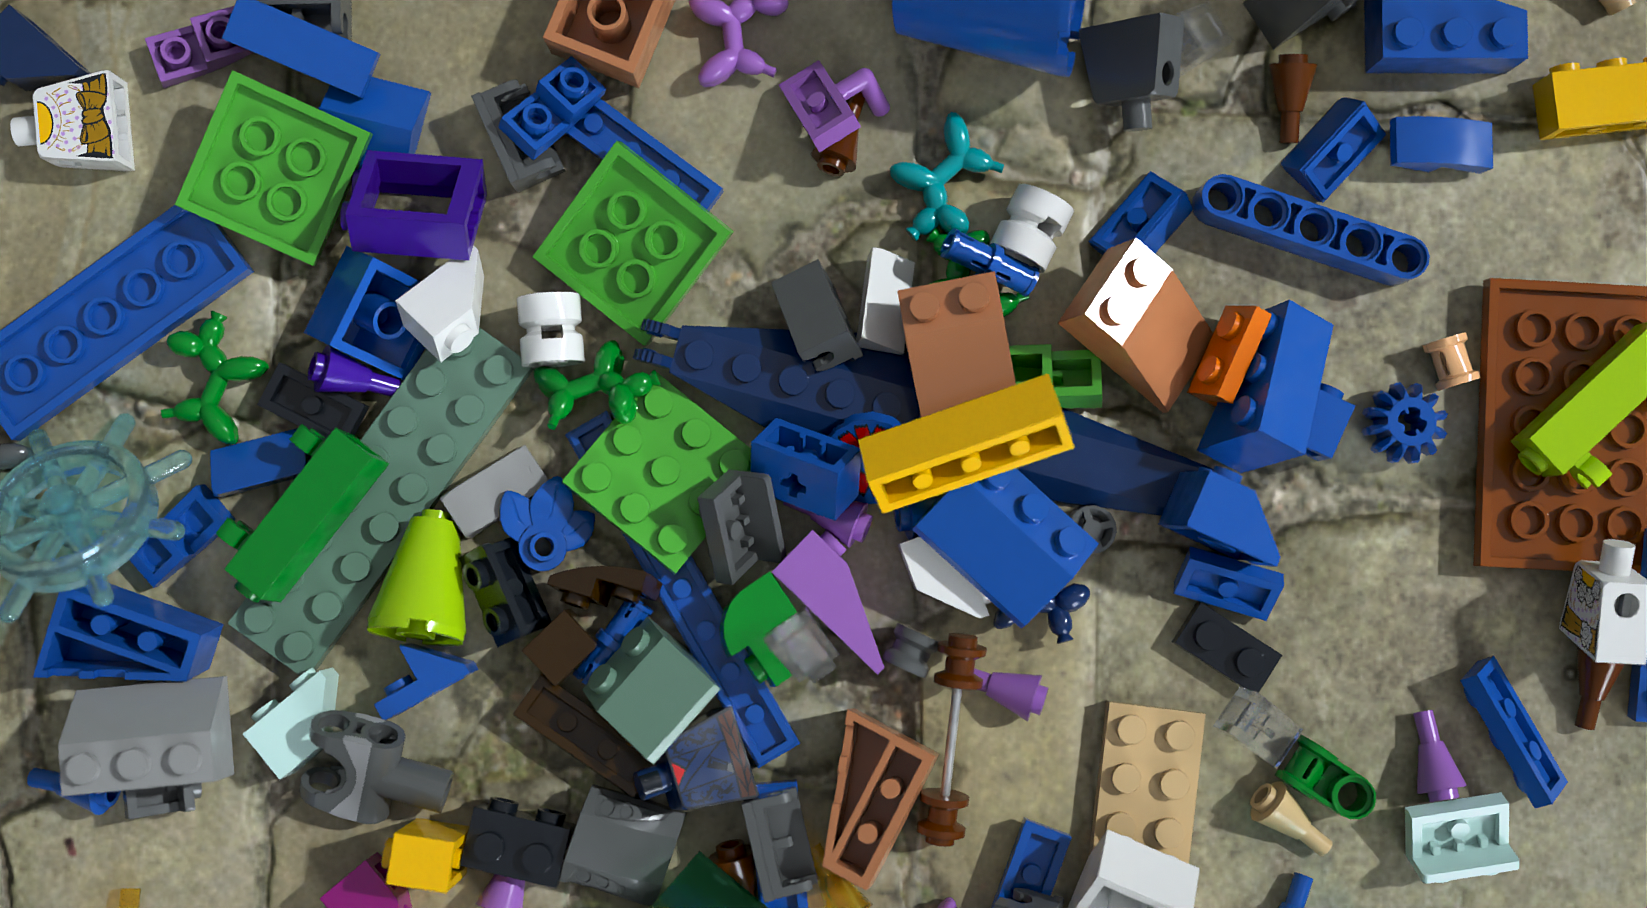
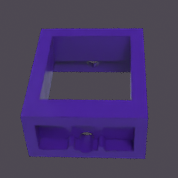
[340,150,487,261]

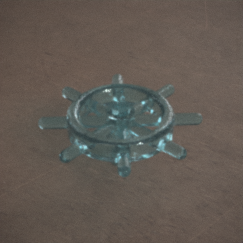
[0,413,192,623]

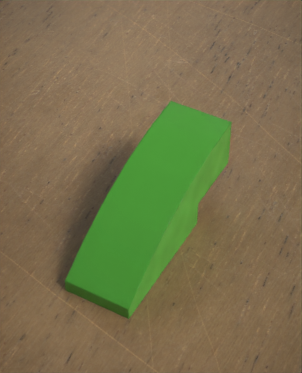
[1009,344,1102,408]

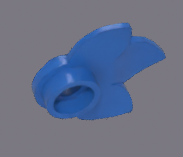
[499,476,595,571]

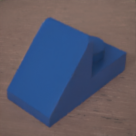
[374,643,479,720]

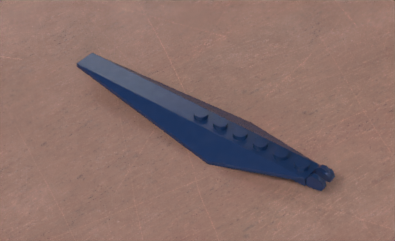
[633,319,1213,516]

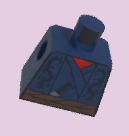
[633,706,759,810]

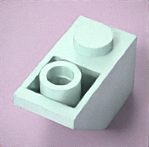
[243,667,339,780]

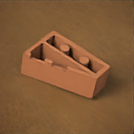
[822,708,940,891]

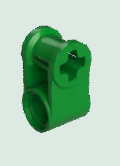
[1275,735,1376,819]

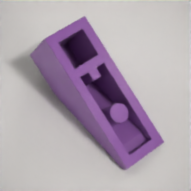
[772,530,884,675]

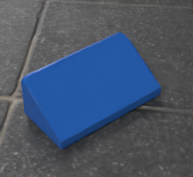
[1281,97,1387,203]
[1089,171,1192,255]
[210,428,312,497]

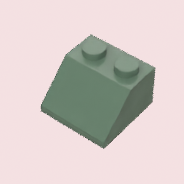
[582,617,721,764]

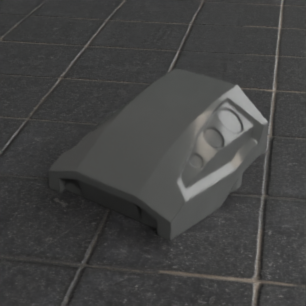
[559,784,687,907]

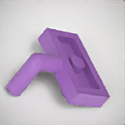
[779,60,890,153]

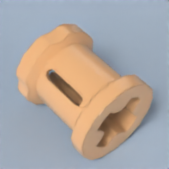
[1423,332,1481,391]

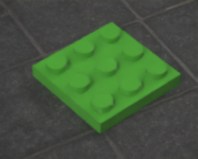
[175,70,373,266]
[532,141,734,346]
[562,372,751,575]

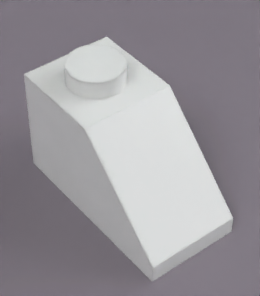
[395,245,484,362]

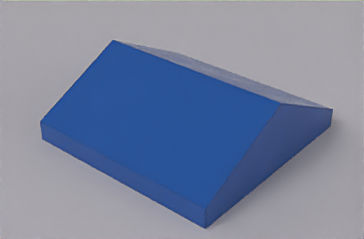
[319,77,431,169]

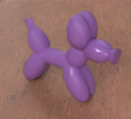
[689,0,789,87]

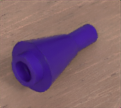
[307,345,401,397]

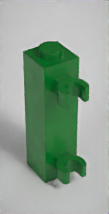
[216,424,389,603]

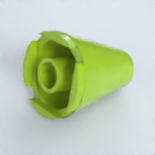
[367,509,466,646]

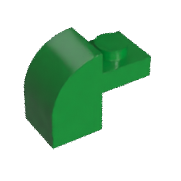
[719,571,797,687]

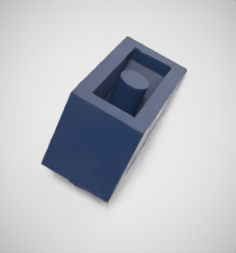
[0,5,92,91]

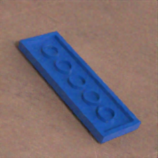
[0,205,254,441]

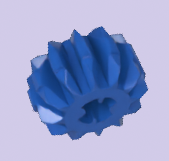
[1361,382,1448,464]

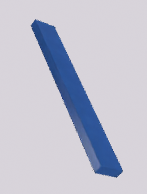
[565,410,800,768]

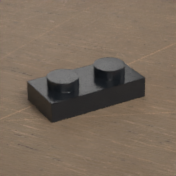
[257,362,370,439]
[1172,602,1282,696]

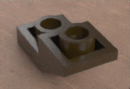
[547,566,663,610]

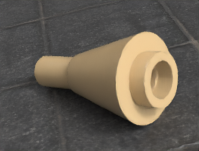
[1250,781,1332,856]

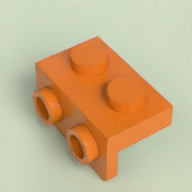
[1187,305,1272,407]

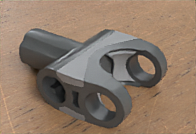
[299,710,454,824]

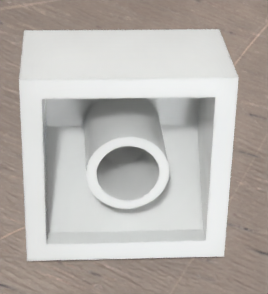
[1068,829,1200,908]

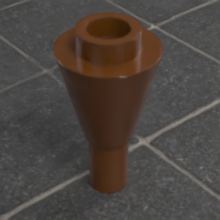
[1269,54,1317,144]
[811,92,865,176]
[1574,646,1625,730]
[708,839,755,908]

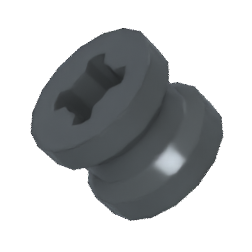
[1068,505,1117,554]
[882,623,939,679]

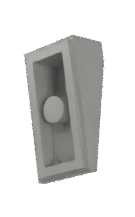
[440,445,549,538]

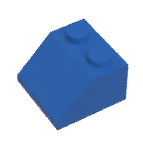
[304,246,425,380]
[1158,466,1281,567]

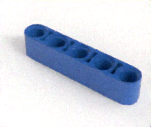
[1192,174,1430,286]

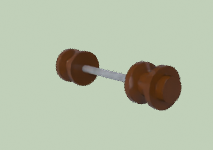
[916,633,987,847]

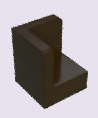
[521,608,597,686]

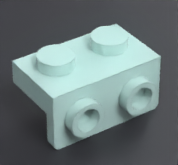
[1405,792,1519,884]

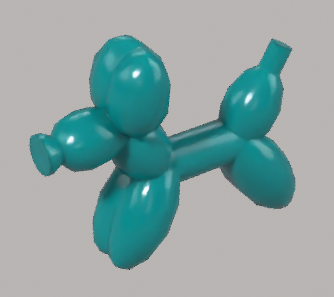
[890,112,1004,241]

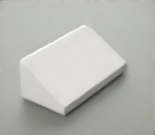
[857,247,915,355]

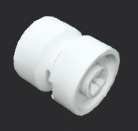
[989,184,1074,273]
[517,292,585,368]

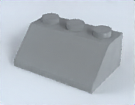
[58,676,234,796]

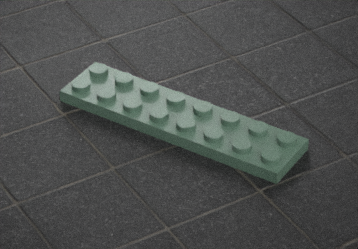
[227,327,535,676]

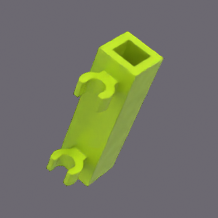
[1510,322,1647,489]

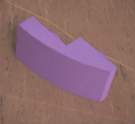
[145,6,253,88]

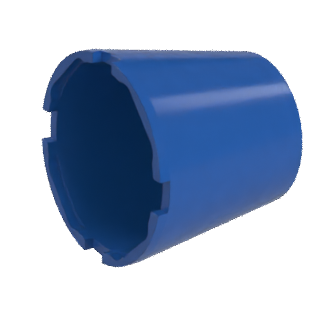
[892,0,1086,77]

